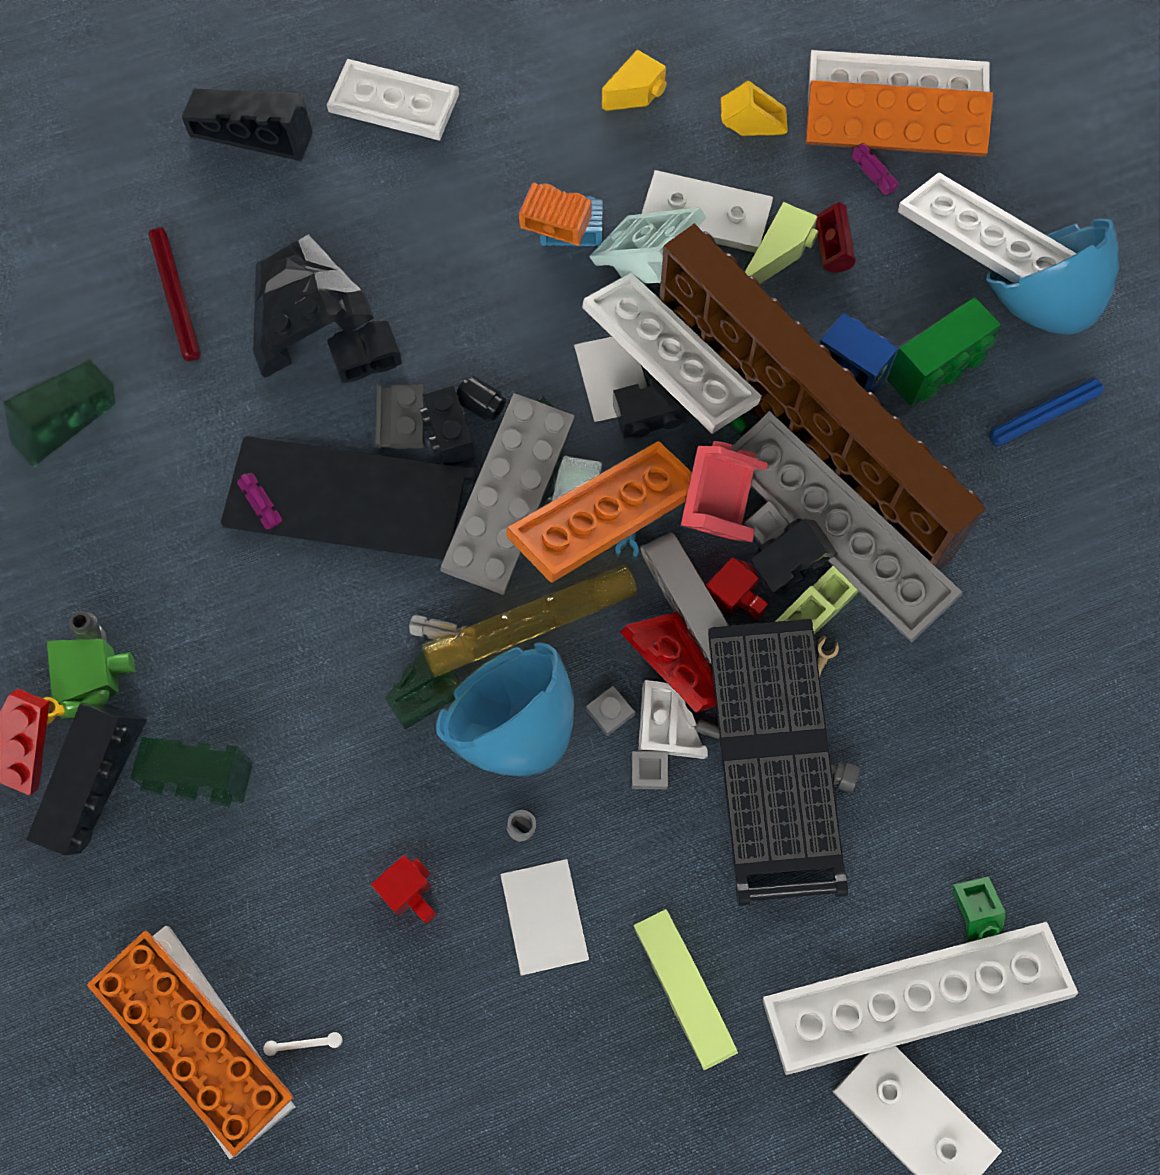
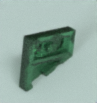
[386,639,460,730]

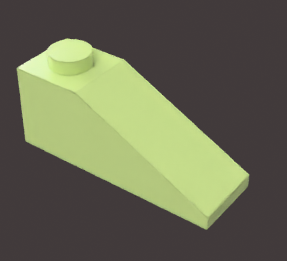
[745,202,819,284]

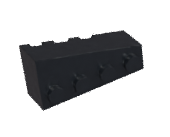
[181,88,313,161]
[27,703,147,856]

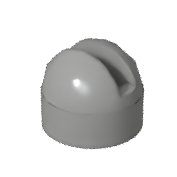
[507,810,536,842]

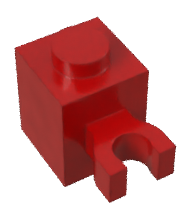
[706,557,768,622]
[371,855,437,925]

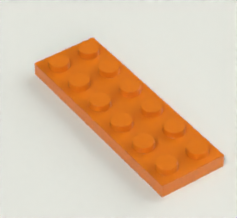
[805,80,994,156]
[506,441,692,583]

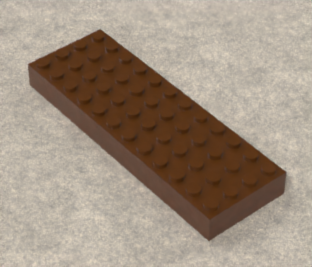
[659,223,986,571]

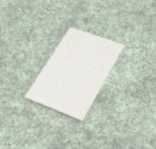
[574,337,647,422]
[501,859,589,976]

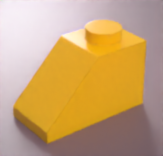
[602,49,667,111]
[721,80,788,136]

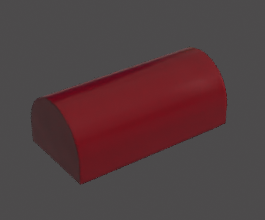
[816,201,856,273]

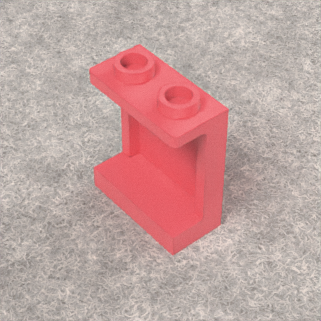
[681,441,768,542]

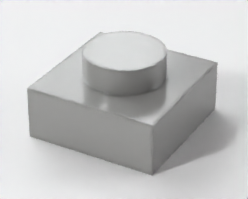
[742,501,789,545]
[586,686,635,736]
[632,751,668,789]

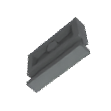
[375,384,425,449]

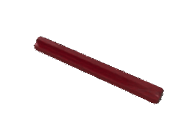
[148,227,201,362]

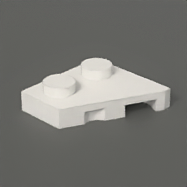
[638,680,708,759]

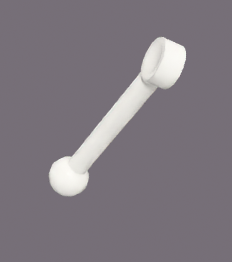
[263,1032,343,1056]

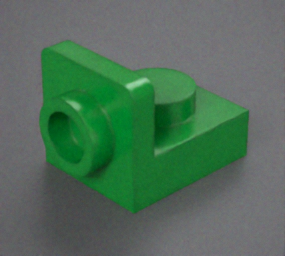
[952,876,1006,941]

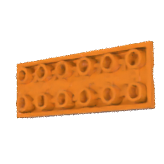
[87,930,294,1157]

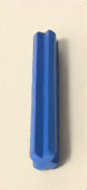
[988,378,1104,446]

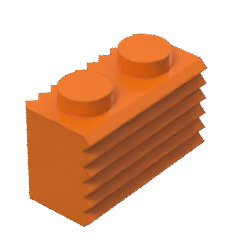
[519,182,592,246]

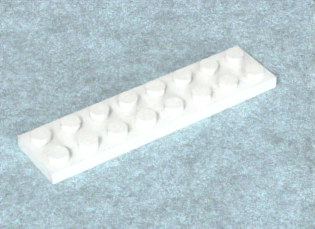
[763,922,1078,1075]

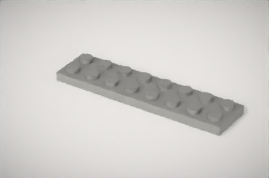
[732,411,962,643]

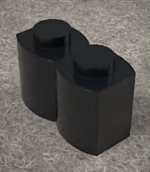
[327,321,402,383]

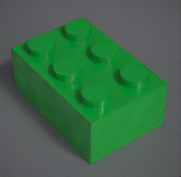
[886,297,1001,407]

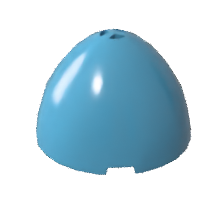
[986,219,1119,335]
[436,642,574,777]

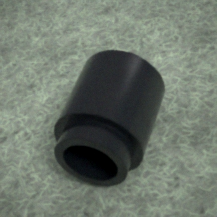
[456,376,506,421]

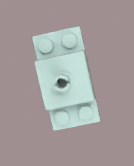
[589,207,707,283]

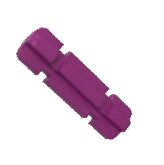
[852,143,898,196]
[237,473,282,530]

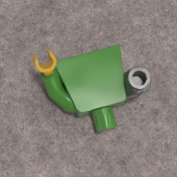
[42,611,135,724]

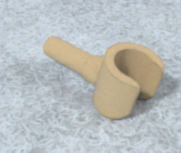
[817,636,839,677]

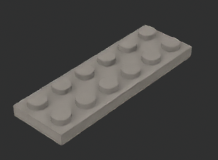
[441,393,575,595]

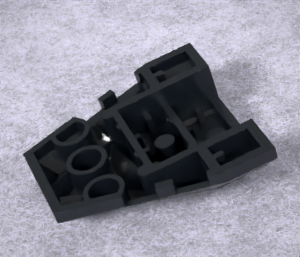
[253,234,374,378]

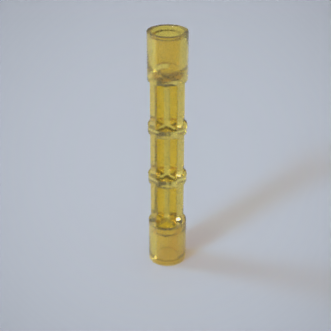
[422,565,637,677]

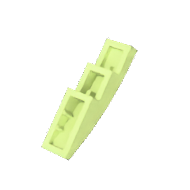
[775,566,859,635]
[634,909,738,1070]

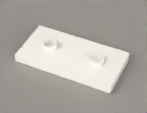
[327,59,459,141]
[642,170,773,253]
[832,1046,1002,1175]

